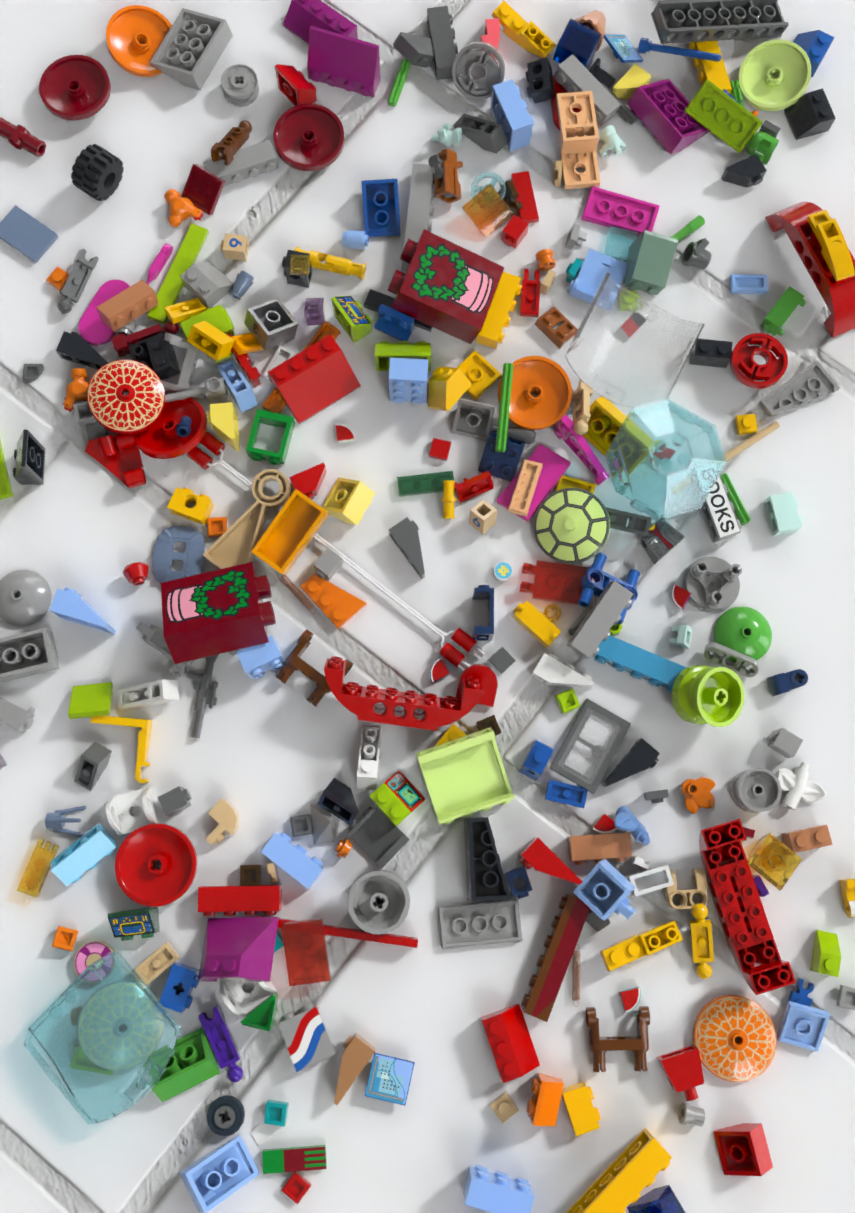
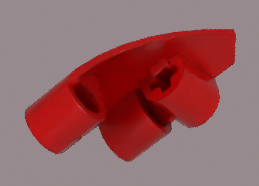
[84,434,146,489]

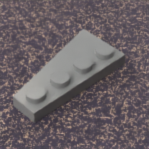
[759,361,840,417]

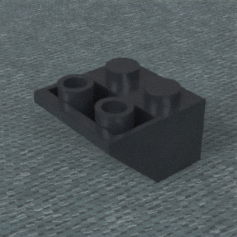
[129,333,181,380]

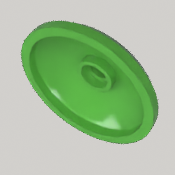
[714,607,772,663]

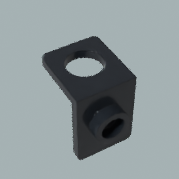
[588,58,616,89]

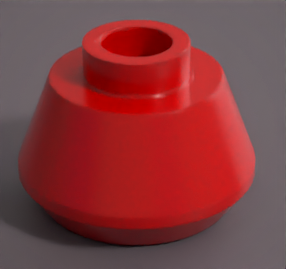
[122,562,149,586]

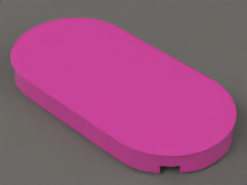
[78,280,130,346]

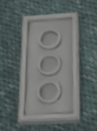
[438,899,523,949]

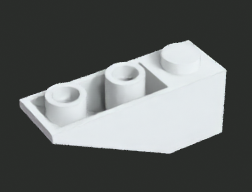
[531,653,595,688]
[357,726,382,790]

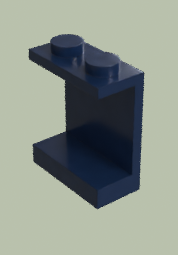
[472,585,494,641]

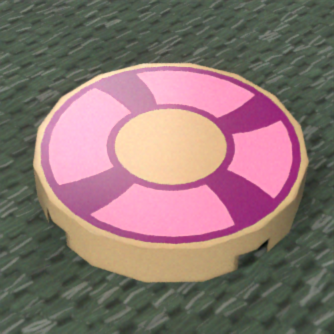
[74,941,117,983]

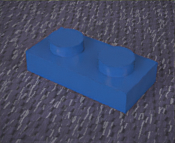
[545,780,588,808]

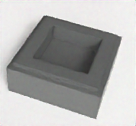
[488,647,516,675]
[290,814,313,837]

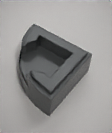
[22,364,44,383]

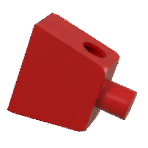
[657,1045,704,1101]

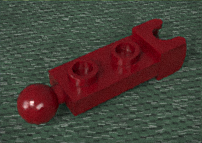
[111,321,179,357]

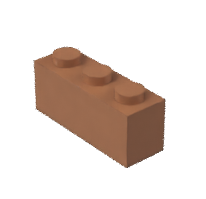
[97,280,159,332]
[567,832,632,865]

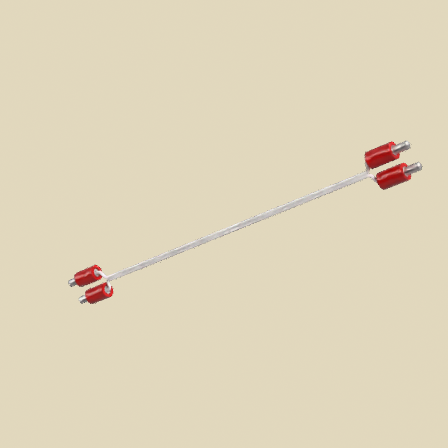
[187,431,485,669]

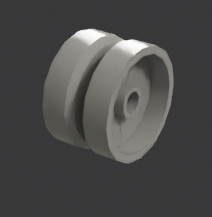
[730,768,782,813]

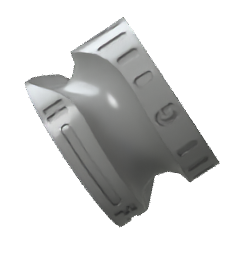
[348,870,410,935]

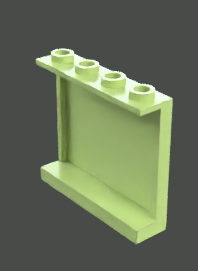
[416,727,515,825]

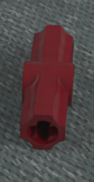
[0,118,46,157]

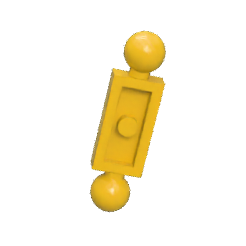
[690,903,714,979]

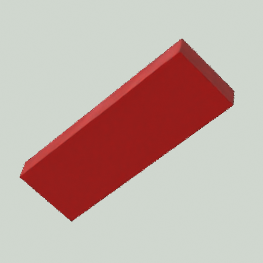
[511,171,539,223]

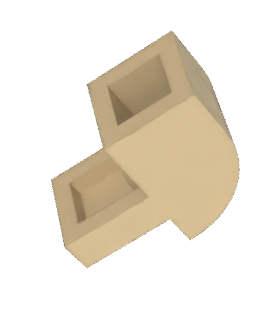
[205,798,239,845]

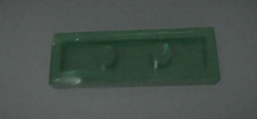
[397,471,455,497]

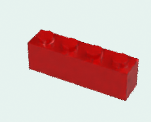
[198,885,282,916]

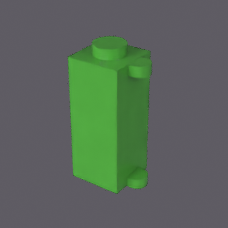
[760,286,806,336]

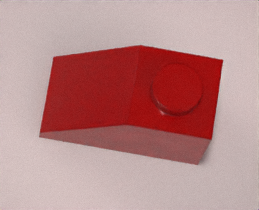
[289,463,327,500]

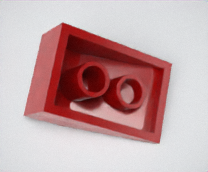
[518,837,583,885]

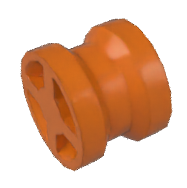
[535,249,556,271]

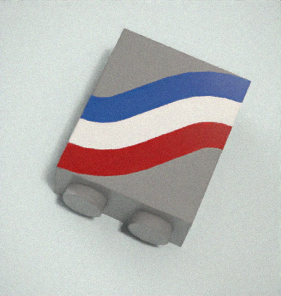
[278,1003,337,1072]

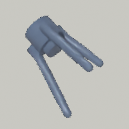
[45,806,87,837]

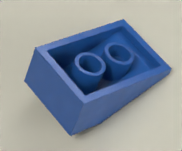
[361,179,401,237]

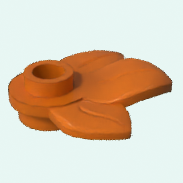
[681,777,715,814]

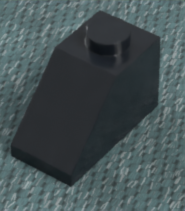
[721,154,767,188]
[317,778,359,826]

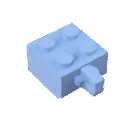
[573,859,636,921]

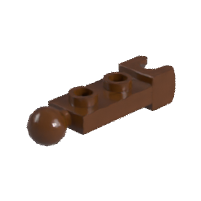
[211,120,252,165]

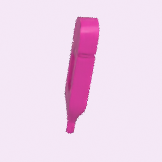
[146,243,173,284]

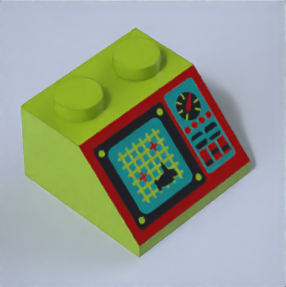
[370,770,426,826]

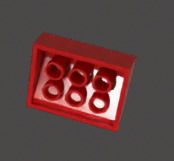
[268,334,361,424]

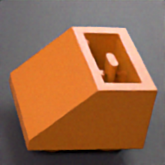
[526,1073,564,1126]

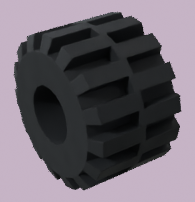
[71,144,124,201]

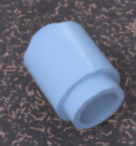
[342,230,369,250]

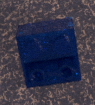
[553,19,602,69]

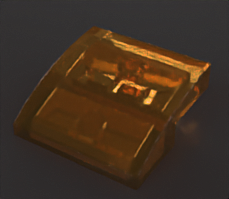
[462,184,513,238]

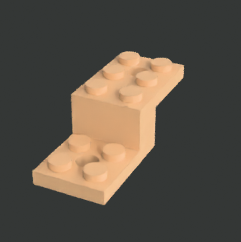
[556,91,600,190]

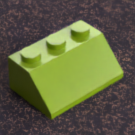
[375,341,431,371]

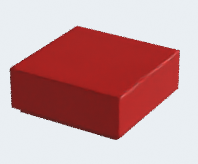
[429,438,451,461]
[281,1172,311,1204]

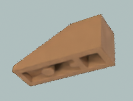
[334,1033,376,1105]

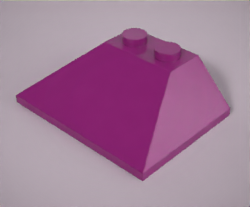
[198,917,279,982]

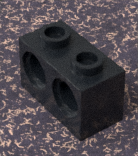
[525,57,555,104]

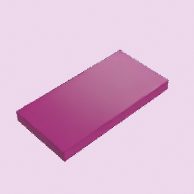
[581,186,660,236]
[497,444,571,522]

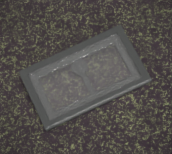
[549,699,631,794]

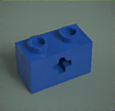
[158,962,199,1013]

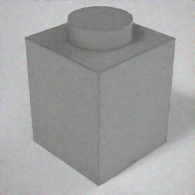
[313,547,344,580]
[768,728,803,758]

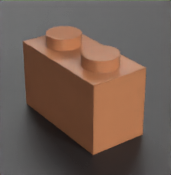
[781,825,833,853]

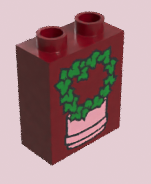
[387,229,504,344]
[161,562,276,664]

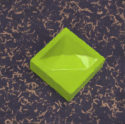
[554,688,580,714]

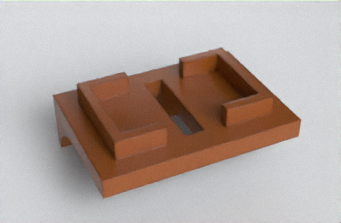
[535,307,579,349]

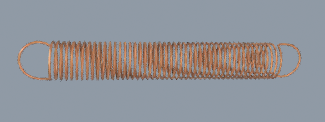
[277,572,317,614]
[572,944,581,1007]

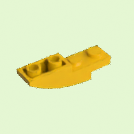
[491,1,557,58]
[807,210,855,281]
[599,920,683,971]

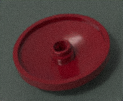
[39,55,111,121]
[273,104,345,171]

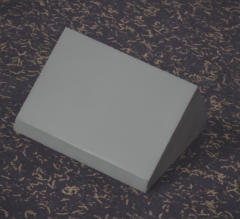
[452,398,495,441]

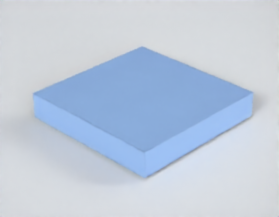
[776,1001,830,1052]

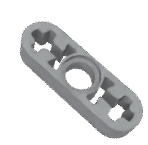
[704,642,758,677]

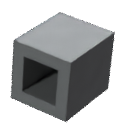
[157,786,192,816]

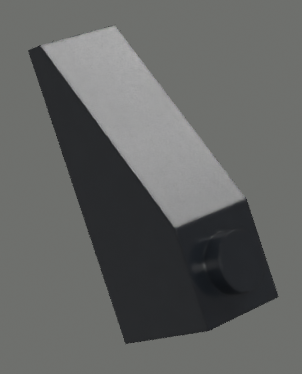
[56,331,108,370]
[602,738,660,787]

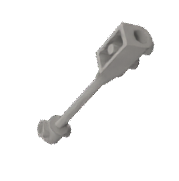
[73,377,228,426]

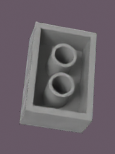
[0,627,60,683]

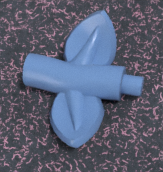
[614,806,650,845]

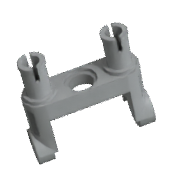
[161,332,216,400]

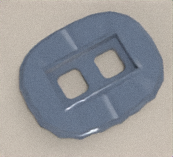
[152,526,205,584]

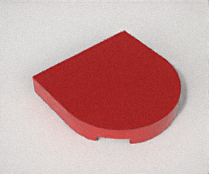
[455,664,498,707]

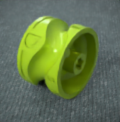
[672,665,745,727]

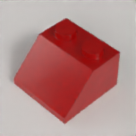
[275,64,317,106]
[713,1123,773,1176]

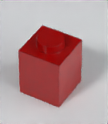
[501,215,529,249]

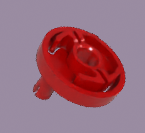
[730,333,788,389]

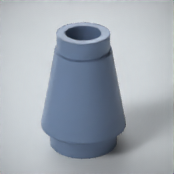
[231,271,254,300]

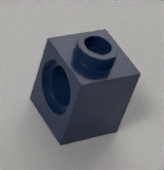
[504,866,532,899]

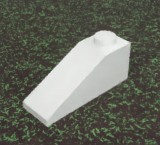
[117,679,179,710]

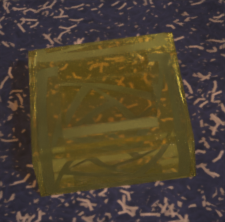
[290,255,310,275]

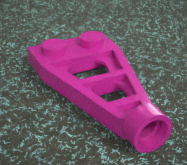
[553,414,610,485]

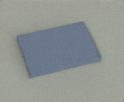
[0,205,59,263]

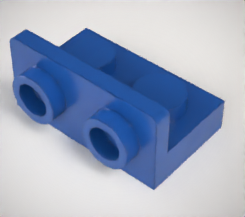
[374,304,414,341]

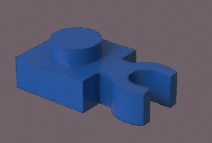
[785,978,814,1009]

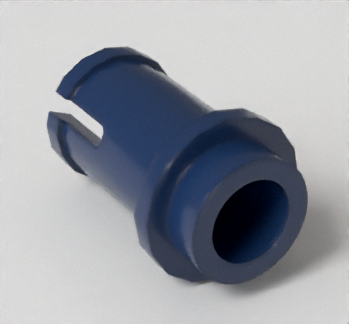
[176,416,192,437]

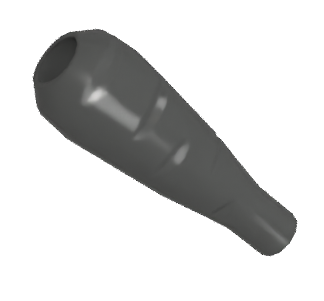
[491,425,536,444]

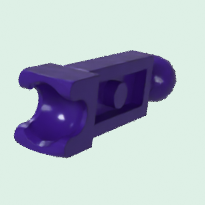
[198,1005,243,1082]

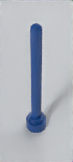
[638,38,722,62]

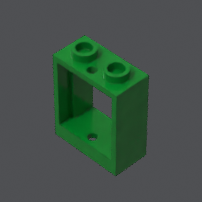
[246,409,295,465]

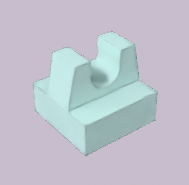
[669,624,693,649]

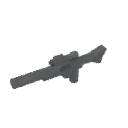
[186,654,219,739]

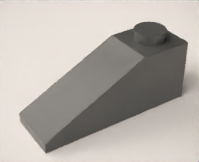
[453,114,508,154]
[389,517,425,579]

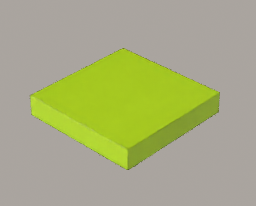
[68,682,114,719]

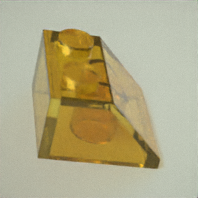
[747,833,802,891]

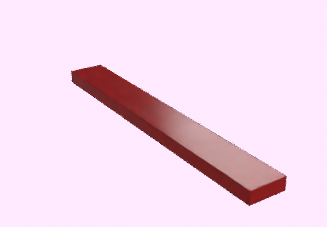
[258,916,418,948]

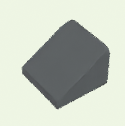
[86,423,108,441]
[586,909,611,931]

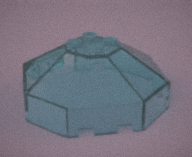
[605,399,726,522]

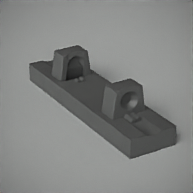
[605,507,652,537]

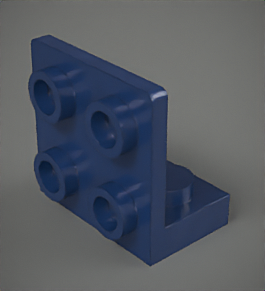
[478,432,525,482]

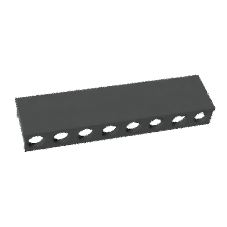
[651,0,789,44]

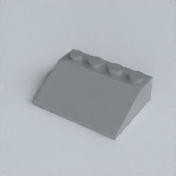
[150,8,233,90]

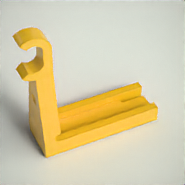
[90,715,152,783]

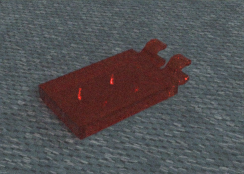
[519,560,592,605]

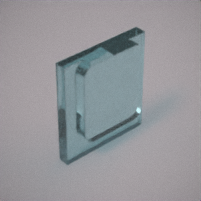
[604,226,638,262]

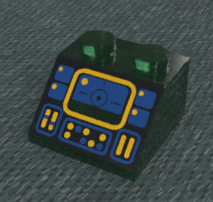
[108,907,160,941]

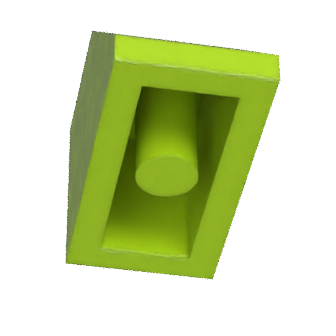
[810,930,841,977]

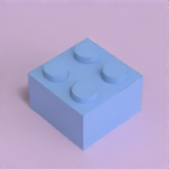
[236,635,285,679]

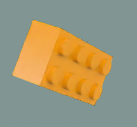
[251,489,330,575]

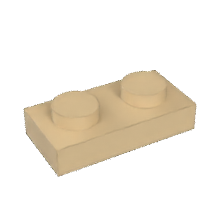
[134,942,181,986]

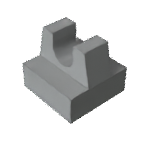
[565,223,587,249]

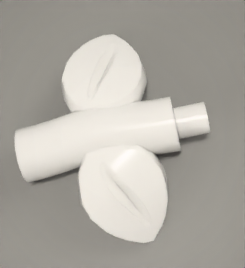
[775,762,827,810]

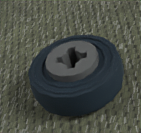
[207,1095,245,1136]

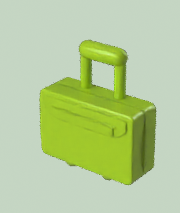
[180,305,235,363]

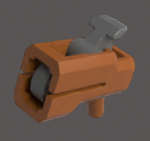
[428,149,463,203]

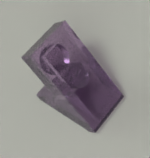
[304,298,325,325]

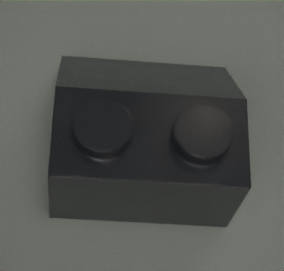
[784,88,836,140]

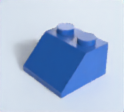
[793,30,835,77]

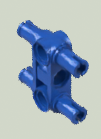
[578,552,640,624]

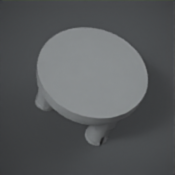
[682,557,742,613]

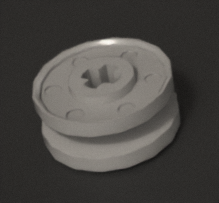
[221,64,259,107]

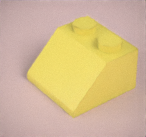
[207,402,240,451]
[322,477,375,525]

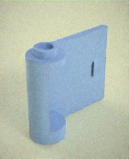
[568,248,627,311]

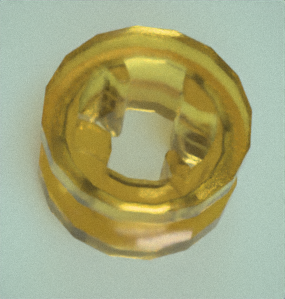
[543,604,561,622]

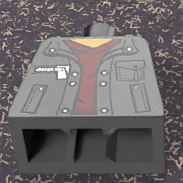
[638,518,685,564]

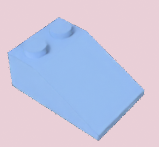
[49,587,116,634]
[179,1135,260,1213]

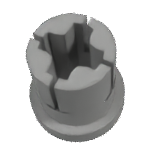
[678,1102,705,1127]

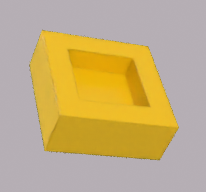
[735,414,758,435]

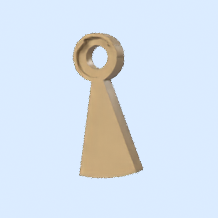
[202,469,291,569]

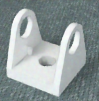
[106,787,160,836]
[219,978,277,1017]

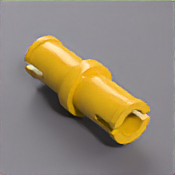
[441,480,456,519]

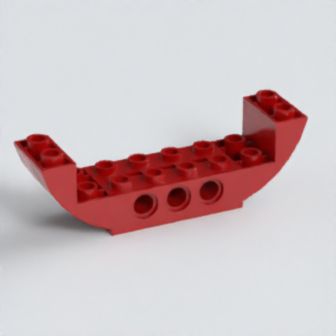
[765,201,855,338]
[324,656,484,731]
[699,819,796,995]

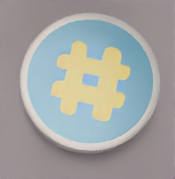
[493,561,513,581]

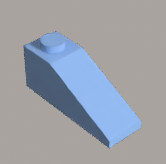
[217,359,258,413]

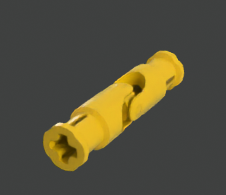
[294,247,367,280]

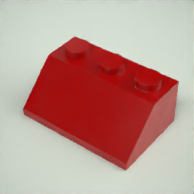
[481,1003,540,1083]

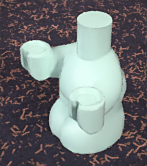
[432,123,462,147]
[599,125,626,157]

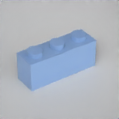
[261,832,324,889]

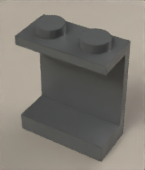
[347,806,410,869]

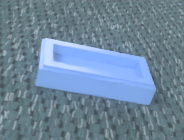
[729,274,767,294]

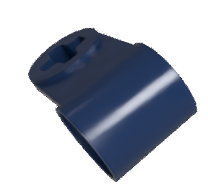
[767,669,808,696]

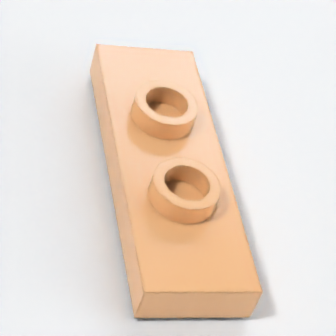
[508,459,543,517]

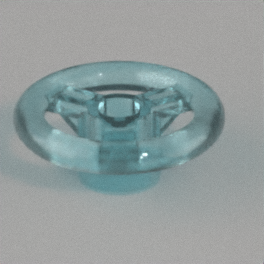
[470,172,506,208]

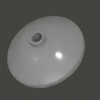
[0,570,52,626]

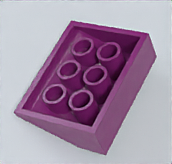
[307,26,380,97]
[627,79,710,154]

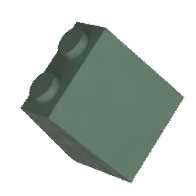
[624,230,678,295]

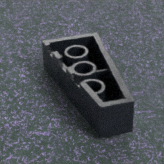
[464,817,512,901]

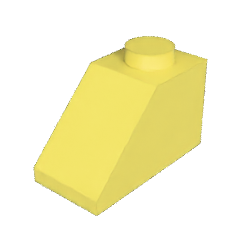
[612,64,651,99]

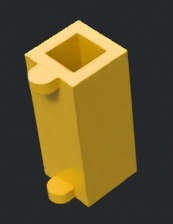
[513,601,561,649]

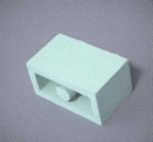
[765,492,802,536]

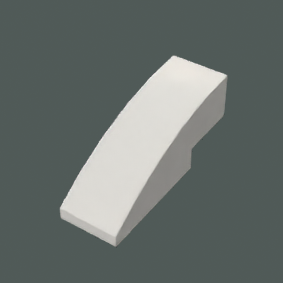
[624,865,674,898]

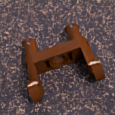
[275,629,354,707]
[586,1006,650,1072]

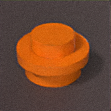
[335,838,352,858]

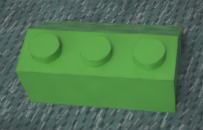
[147,1027,220,1102]

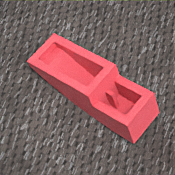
[481,18,500,74]

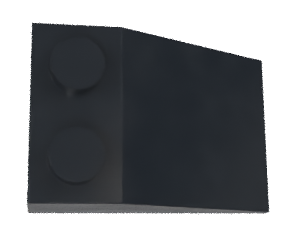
[13,429,46,485]

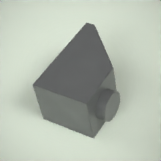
[393,32,435,68]
[74,742,112,791]

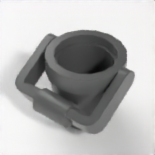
[680,238,712,270]

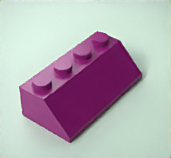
[283,0,358,44]

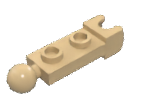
[571,380,593,435]

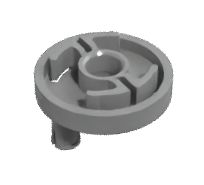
[452,42,505,100]

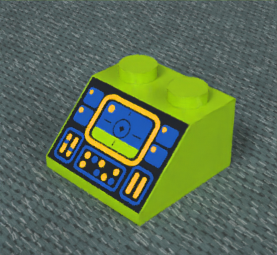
[332,296,373,343]

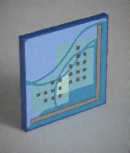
[604,34,644,63]
[365,1053,415,1106]

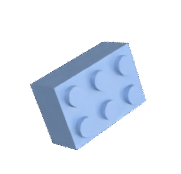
[490,79,534,151]
[389,358,428,404]
[463,1165,535,1213]

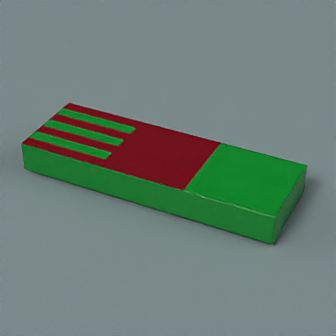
[262,1145,327,1174]

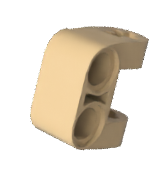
[663,868,708,909]

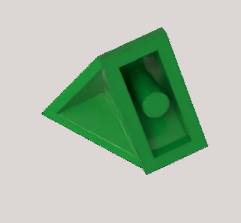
[241,992,278,1032]

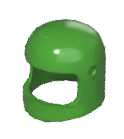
[747,132,779,166]

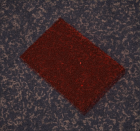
[281,918,331,986]

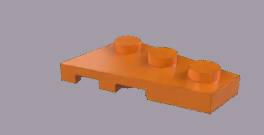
[300,574,367,629]

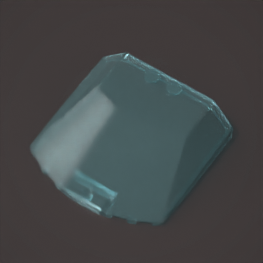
[23,951,181,1125]

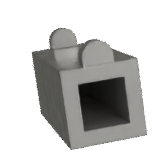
[0,697,35,732]

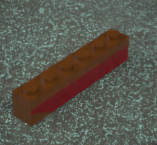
[521,894,590,1022]

